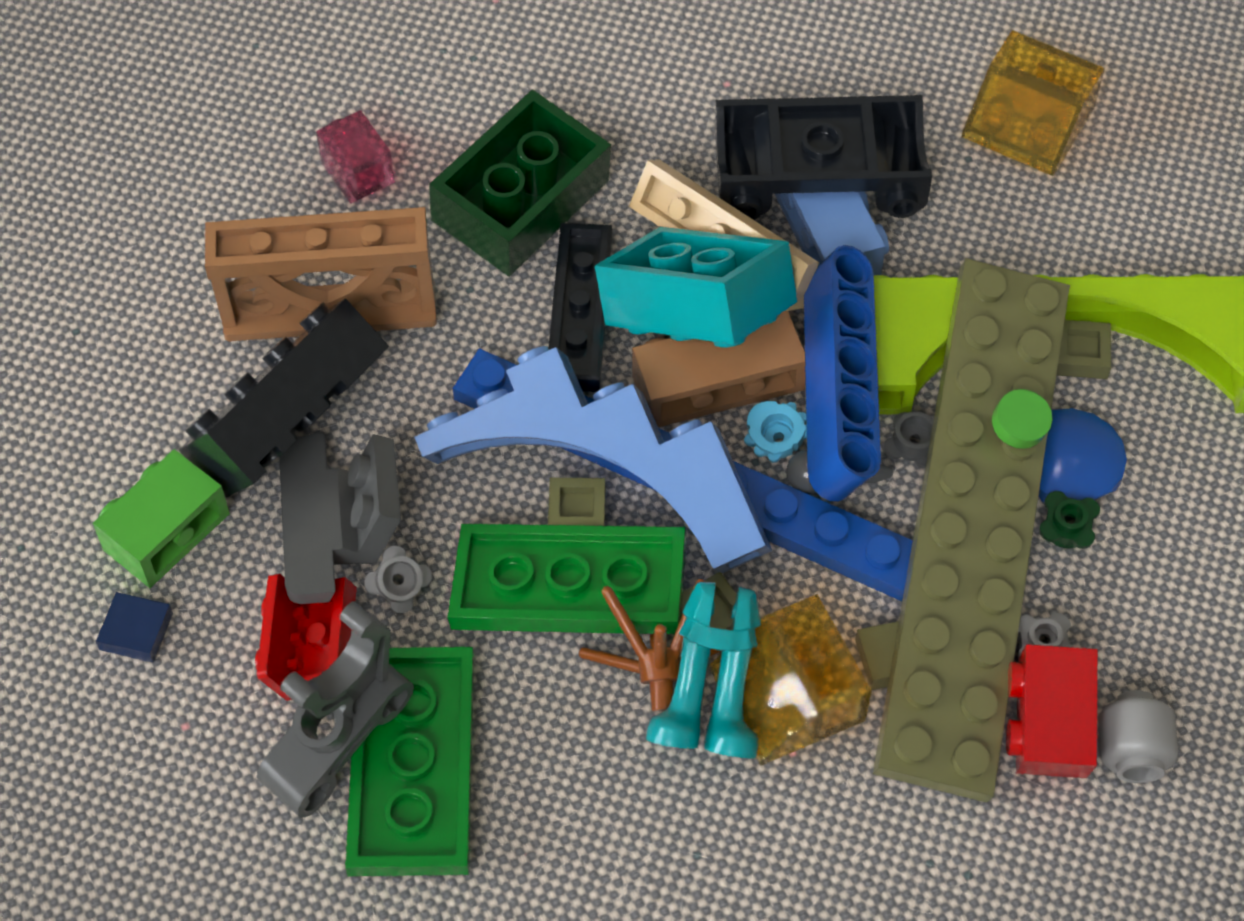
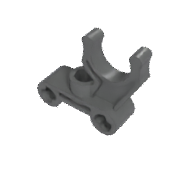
[257,602,414,818]

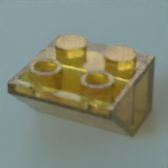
[961,30,1105,176]
[710,594,872,766]

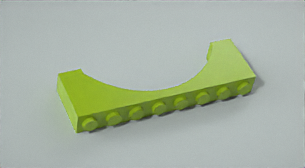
[874,274,1244,415]

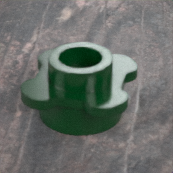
[1039,491,1100,549]

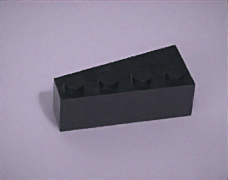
[179,298,389,498]

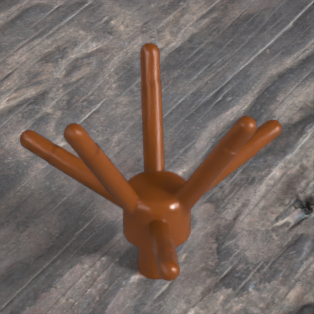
[579,579,721,712]

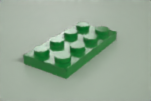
[448,524,687,635]
[345,647,474,877]

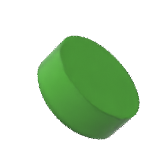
[992,389,1052,449]

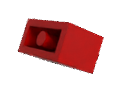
[1006,644,1098,778]

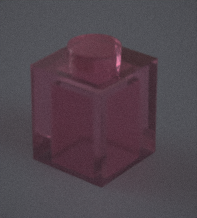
[316,110,395,204]

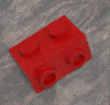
[255,573,357,701]

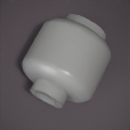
[1098,690,1178,783]

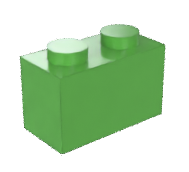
[93,449,230,588]

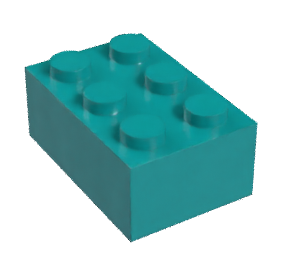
[595,227,797,348]

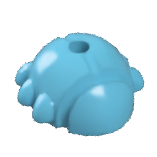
[744,401,807,463]

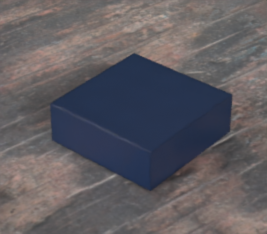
[96,592,173,663]

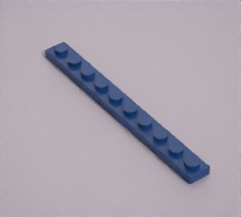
[452,348,913,602]

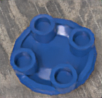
[1038,408,1127,502]

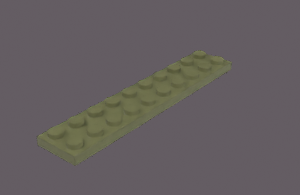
[873,258,1070,803]

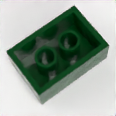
[429,89,611,277]

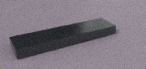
[548,223,612,392]

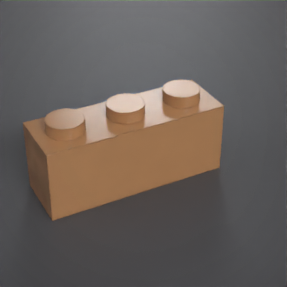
[632,310,806,427]

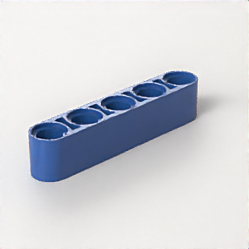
[804,245,881,502]

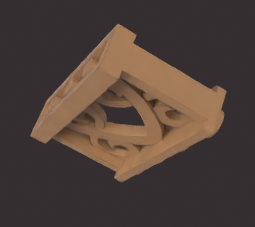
[205,207,437,341]

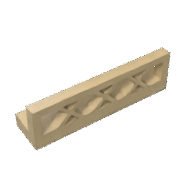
[629,159,820,311]

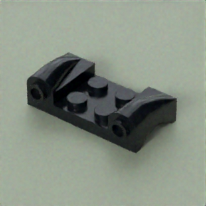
[715,95,932,220]

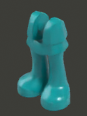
[646,582,761,758]

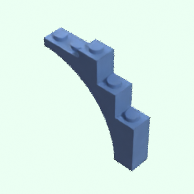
[414,346,773,573]

